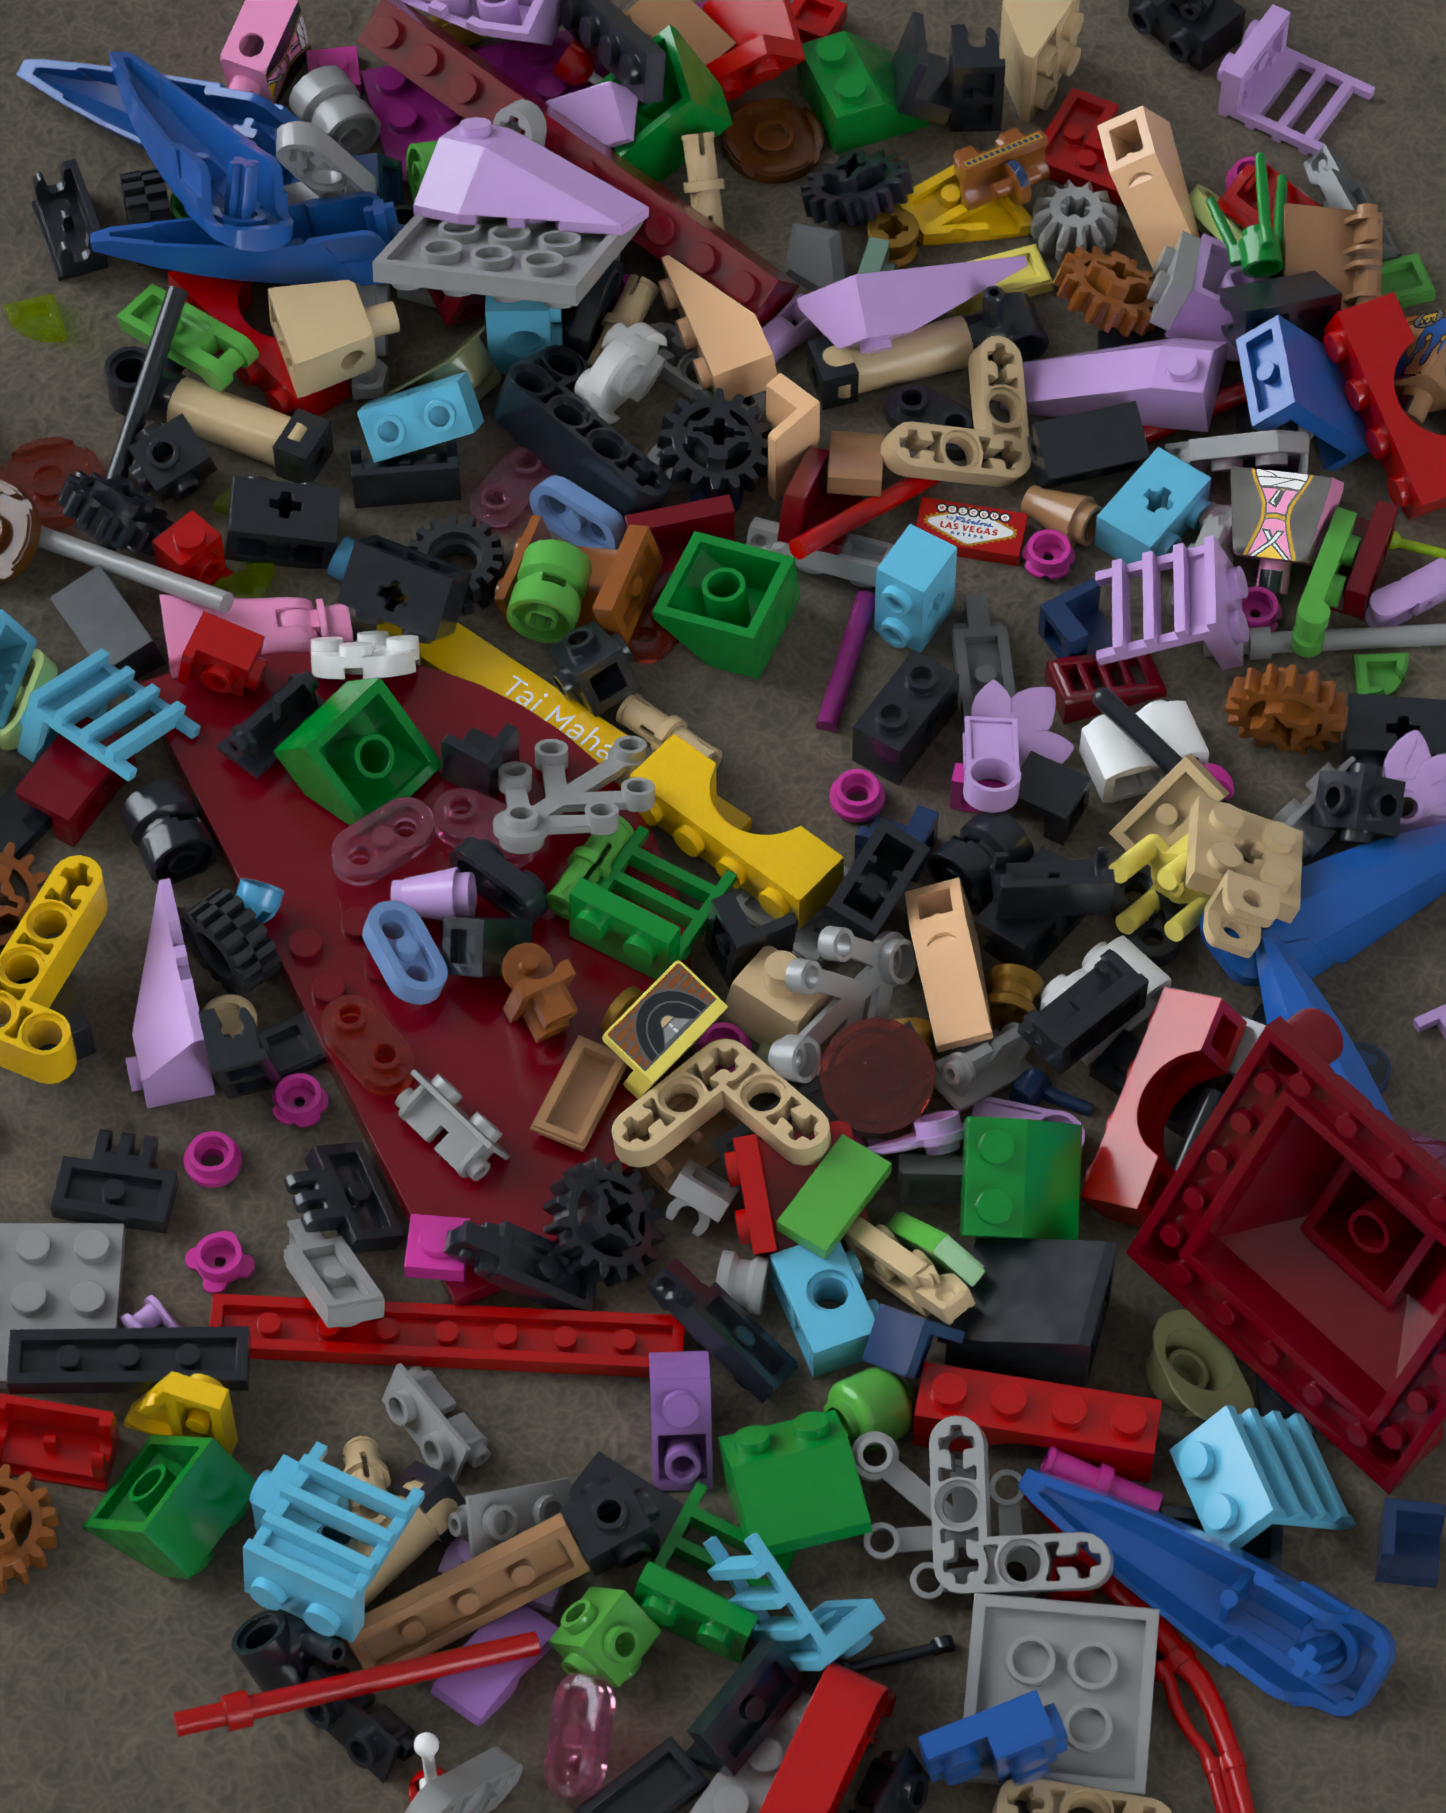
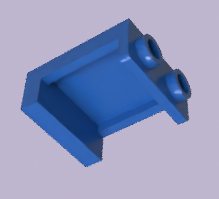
[1236,315,1370,471]

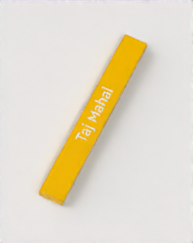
[376,596,752,832]

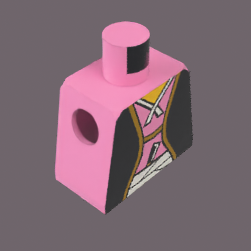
[220,0,312,104]
[1231,466,1344,595]

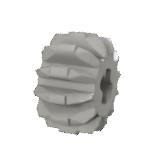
[1030,178,1119,266]

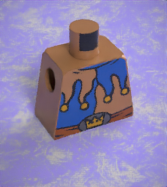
[1394,309,1446,427]

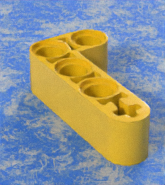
[0,855,109,1084]

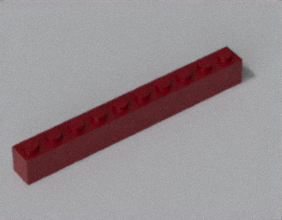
[357,0,800,327]

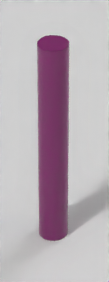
[816,590,875,733]

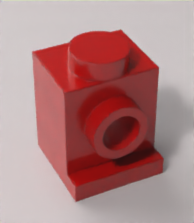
[152,510,234,588]
[177,611,268,698]

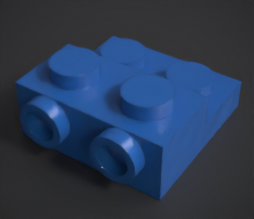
[918,1690,1068,1786]

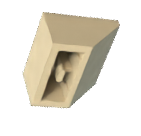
[999,0,1084,123]

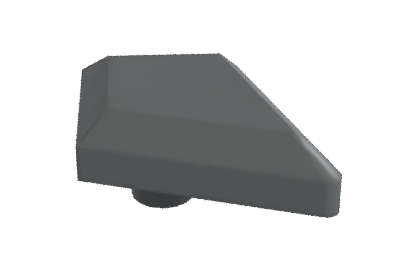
[784,223,850,292]

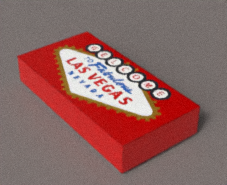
[916,497,1028,566]

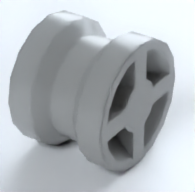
[716,1250,770,1316]

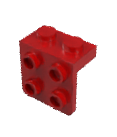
[702,0,806,102]
[724,1121,869,1255]

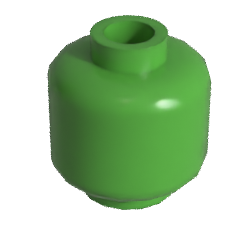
[823,1367,915,1453]

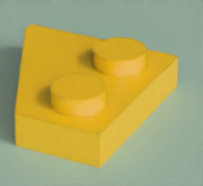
[893,165,1033,246]
[123,1371,238,1455]

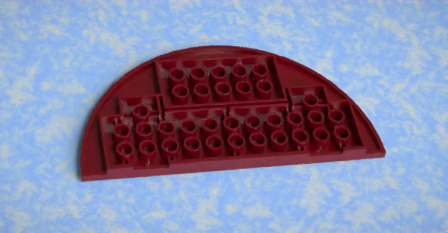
[139,652,691,1306]

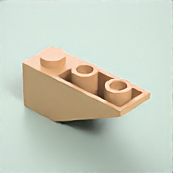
[1097,105,1200,276]
[658,255,777,401]
[905,877,994,1053]

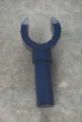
[1009,1068,1094,1117]

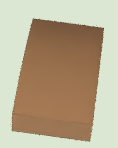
[827,430,884,497]

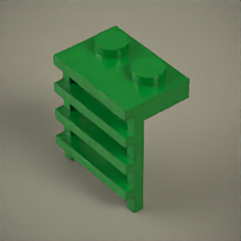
[569,825,737,980]
[633,1481,798,1664]

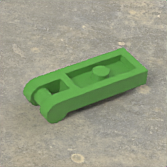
[116,283,259,392]
[1290,507,1362,658]

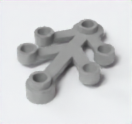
[493,736,655,854]
[768,926,917,1083]
[851,1430,1041,1600]

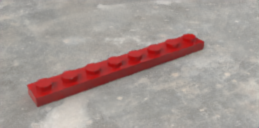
[209,1293,685,1378]

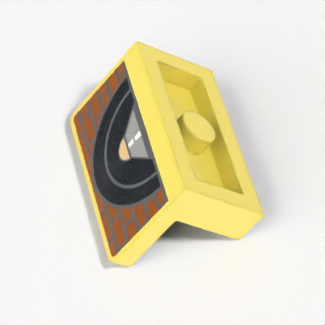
[602,961,728,1099]

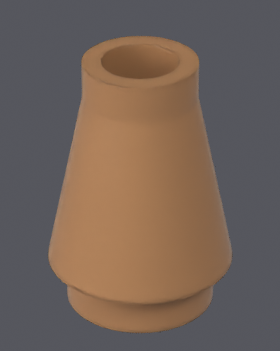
[1021,485,1103,547]

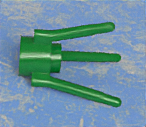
[1206,152,1287,279]

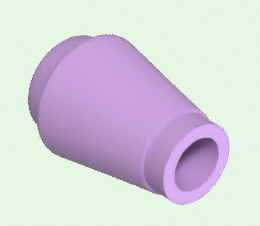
[390,867,477,921]

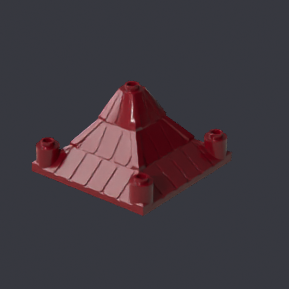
[1126,1007,1446,1494]

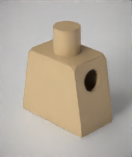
[268,280,400,398]
[721,945,839,1058]

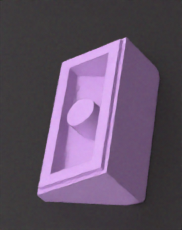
[546,81,638,148]

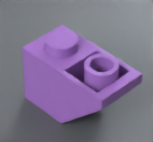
[649,1351,713,1491]

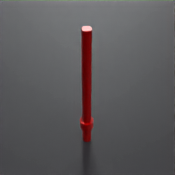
[173,1631,541,1737]

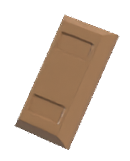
[530,1035,628,1152]

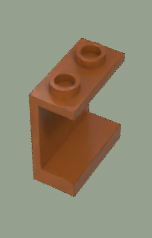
[494,515,664,645]

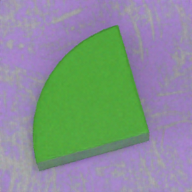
[1353,653,1409,696]

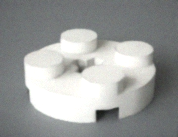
[574,322,667,424]
[311,630,420,679]

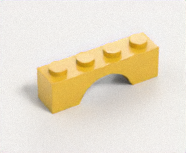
[629,733,844,930]

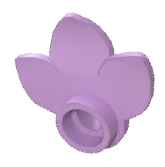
[971,680,1074,768]
[1383,730,1446,834]
[867,1110,964,1156]

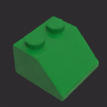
[596,24,733,182]
[797,31,930,155]
[652,531,800,680]
[273,677,442,836]
[959,1116,1082,1240]
[718,1410,872,1556]
[82,1434,256,1579]

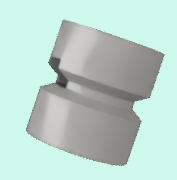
[289,66,381,156]

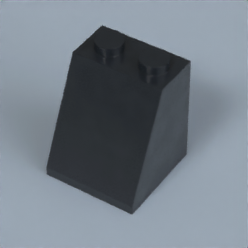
[937,1238,1118,1388]

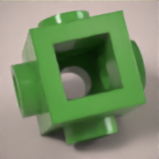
[548,1586,661,1688]

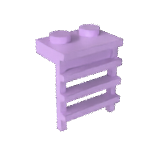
[1217,4,1375,156]
[1095,535,1249,670]

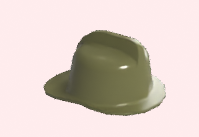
[380,324,501,401]
[1145,1309,1255,1421]

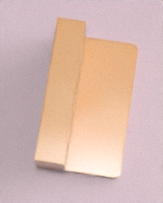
[766,373,820,501]

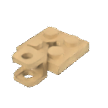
[1185,795,1303,958]

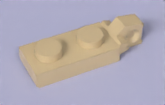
[843,1216,975,1326]

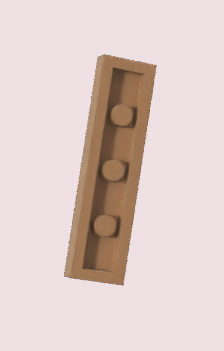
[347,1513,590,1669]

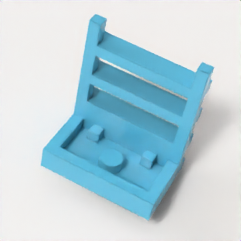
[17,648,201,782]
[1169,1405,1356,1549]
[243,1442,425,1643]
[703,1533,886,1671]

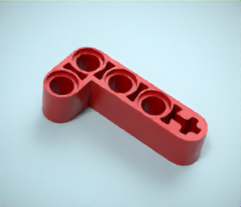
[758,1662,897,1813]

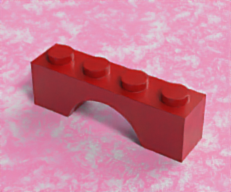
[168,271,351,417]
[1323,292,1446,520]
[1080,987,1248,1227]
[912,1362,1162,1483]

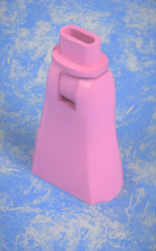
[159,594,353,679]

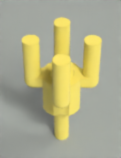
[1108,833,1211,942]

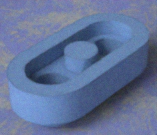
[529,475,626,550]
[362,901,448,1005]

